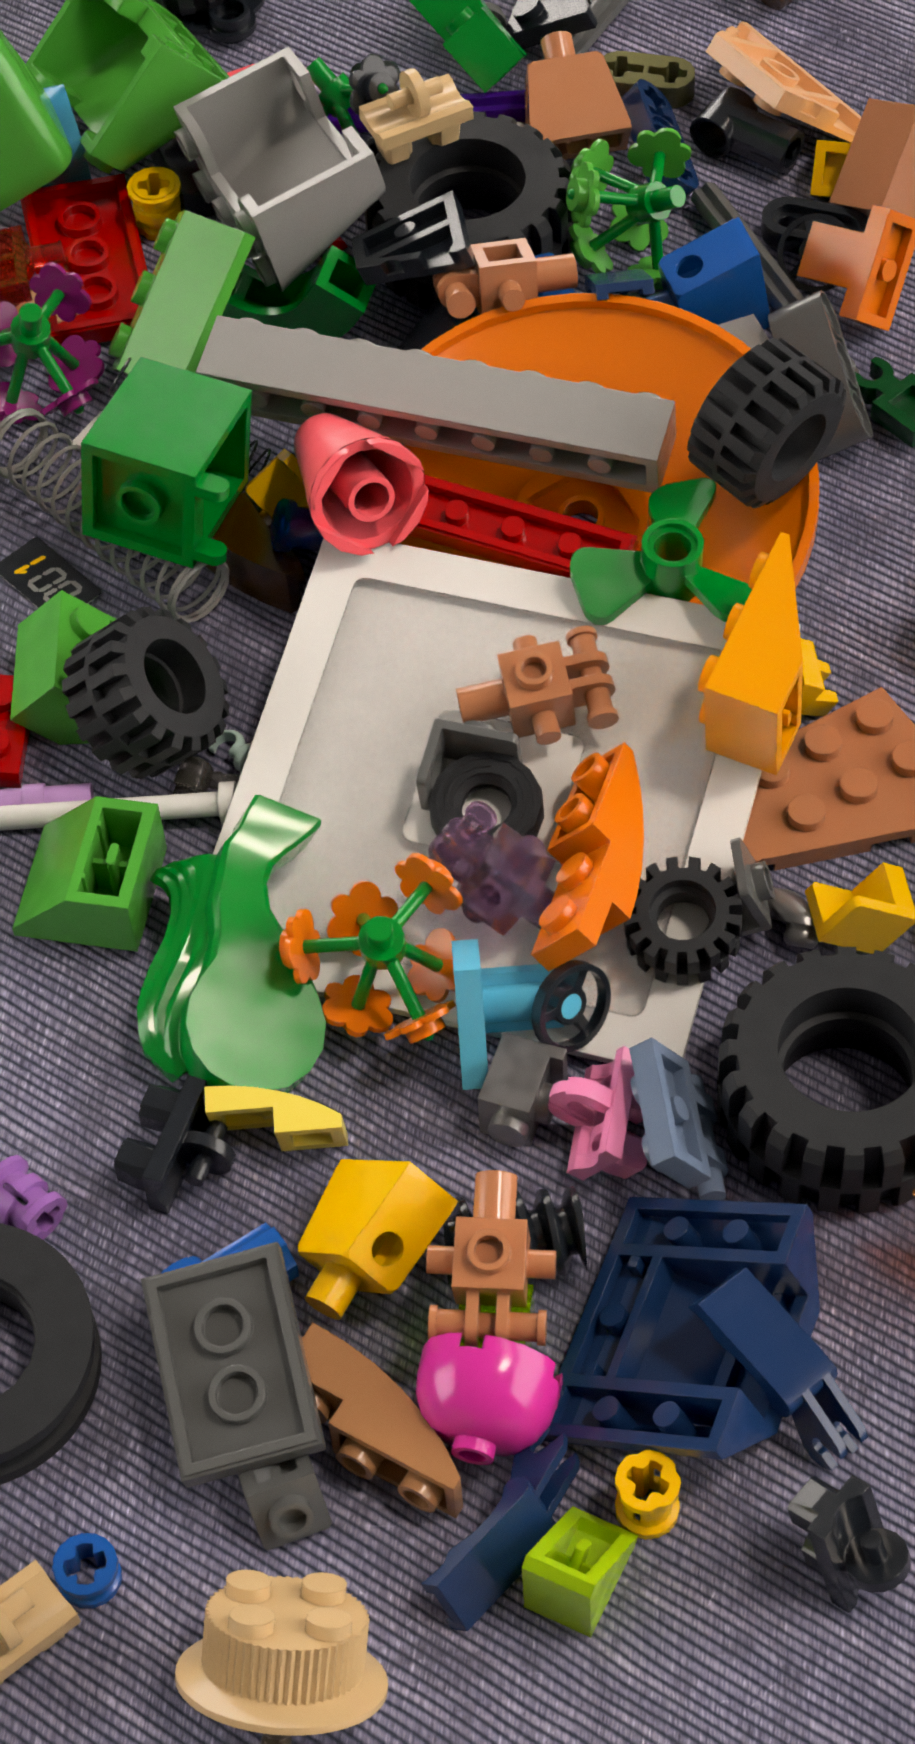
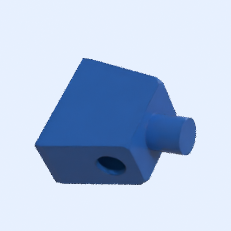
[644,217,770,330]

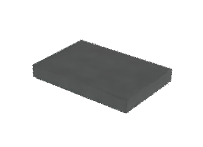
[141,1242,327,1488]

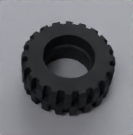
[364,111,574,317]
[717,947,915,1214]

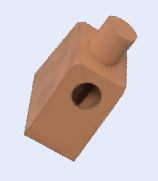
[524,31,632,160]

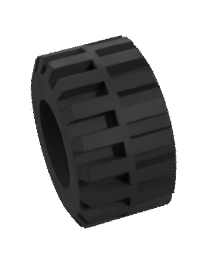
[687,338,846,508]
[62,606,229,779]

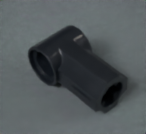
[690,87,805,175]

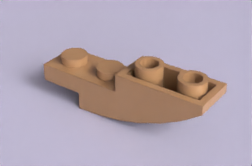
[302,1322,463,1518]

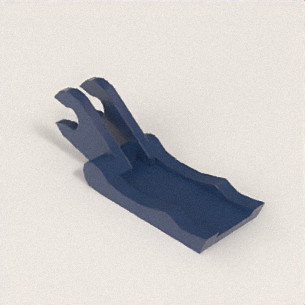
[584,269,655,300]
[688,1267,868,1471]
[421,1428,580,1631]

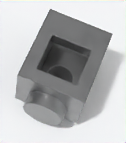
[478,1032,568,1147]

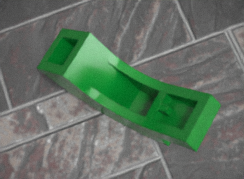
[222,245,376,338]

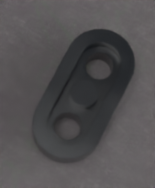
[761,196,868,254]

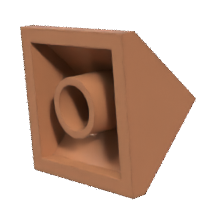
[829,98,915,218]

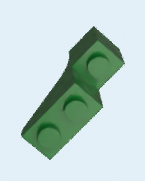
[409,0,527,93]

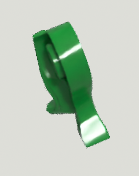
[137,795,326,1093]

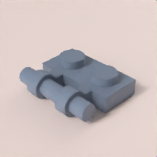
[629,1037,728,1201]

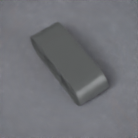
[768,290,873,460]

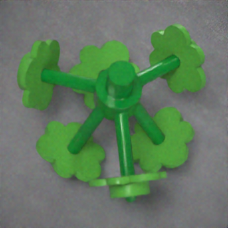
[566,127,691,290]

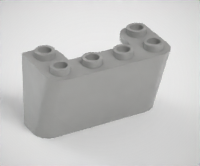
[173,46,386,292]

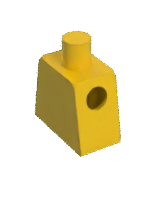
[297,1159,458,1320]

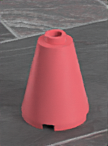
[294,413,428,556]

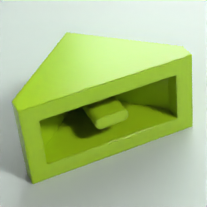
[522,1506,638,1638]

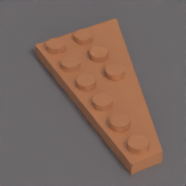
[734,687,915,875]

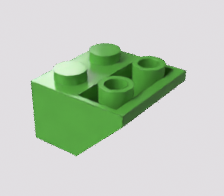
[10,590,116,745]
[12,796,167,952]

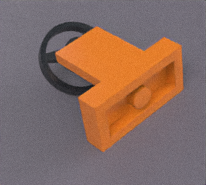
[777,205,915,331]

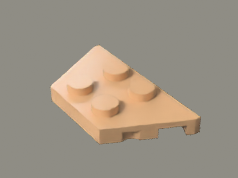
[706,21,861,143]

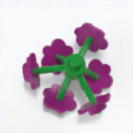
[0,262,105,424]

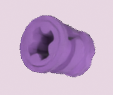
[0,1155,68,1240]

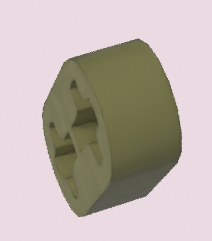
[604,51,695,108]

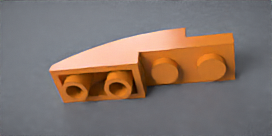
[531,742,644,972]

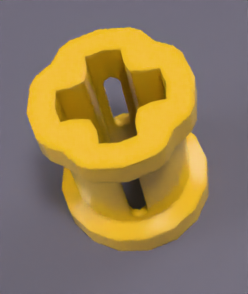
[615,1449,681,1540]

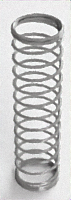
[0,408,229,623]

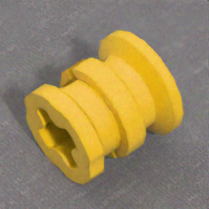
[127,167,181,241]

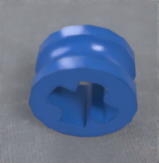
[52,1533,122,1608]

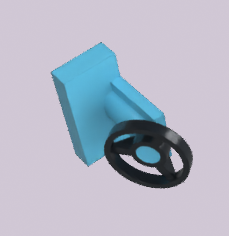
[451,939,611,1090]

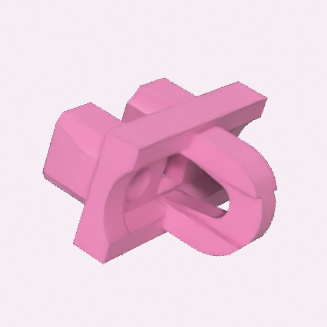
[548,1046,647,1181]

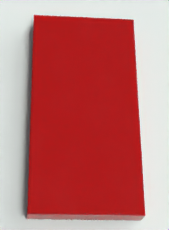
[20,174,148,345]

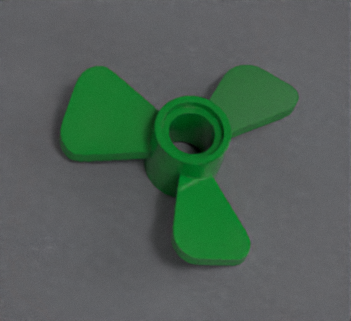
[570,478,752,625]

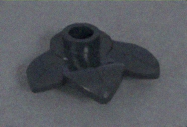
[173,0,264,44]

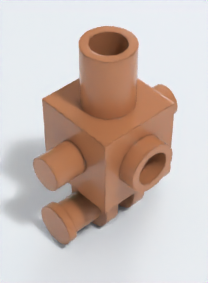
[433,238,578,319]
[455,625,619,745]
[426,1170,557,1348]

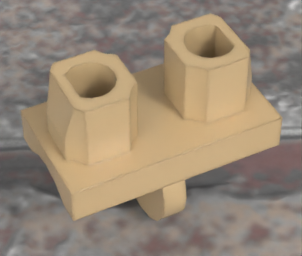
[359,68,474,165]
[0,1559,81,1685]

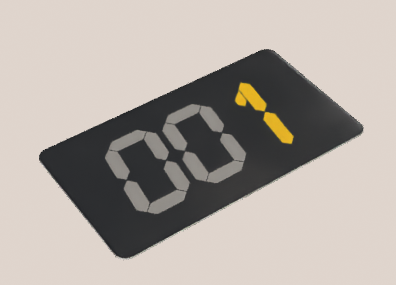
[0,537,102,608]

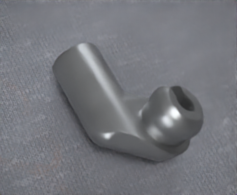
[741,887,818,949]

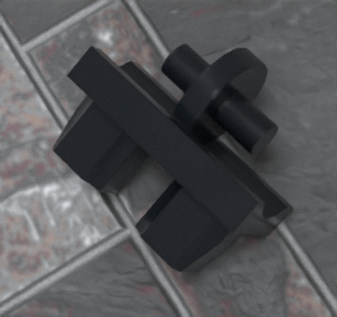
[114,1075,236,1214]
[787,1475,911,1613]

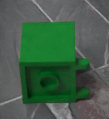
[81,357,252,569]

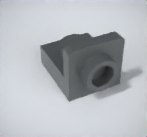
[238,1455,332,1550]

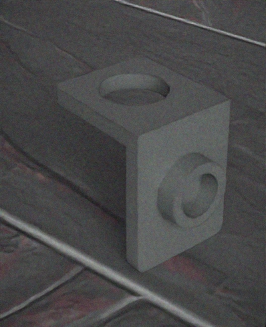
[416,718,523,811]
[730,837,775,936]

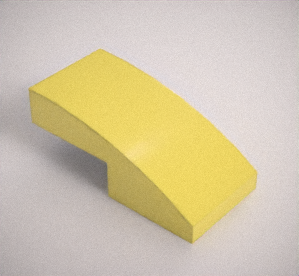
[204,1086,348,1151]

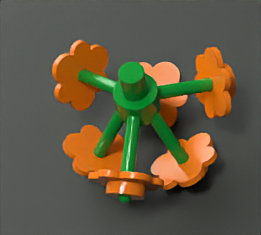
[279,853,463,1044]

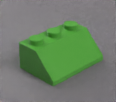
[108,210,256,376]

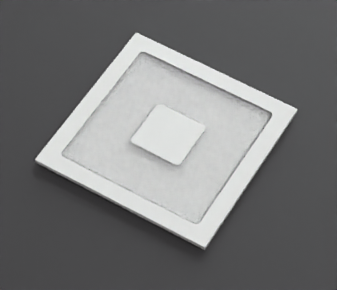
[213,539,801,1063]

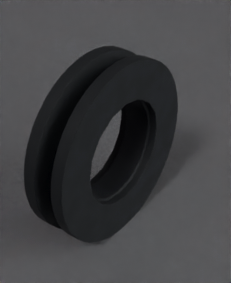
[0,1223,102,1485]

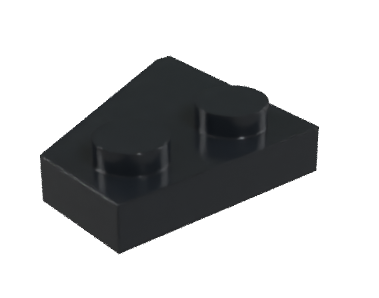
[505,0,598,49]
[351,190,475,286]

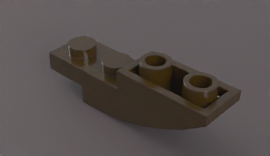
[205,492,305,613]

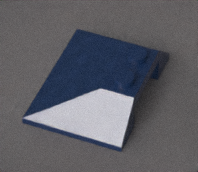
[543,1197,820,1460]

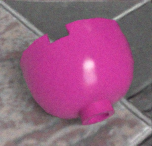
[416,1333,563,1465]

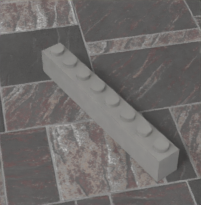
[196,315,676,493]

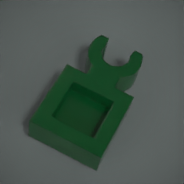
[855,357,915,448]

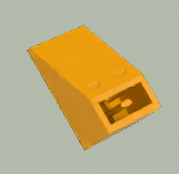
[698,531,803,776]

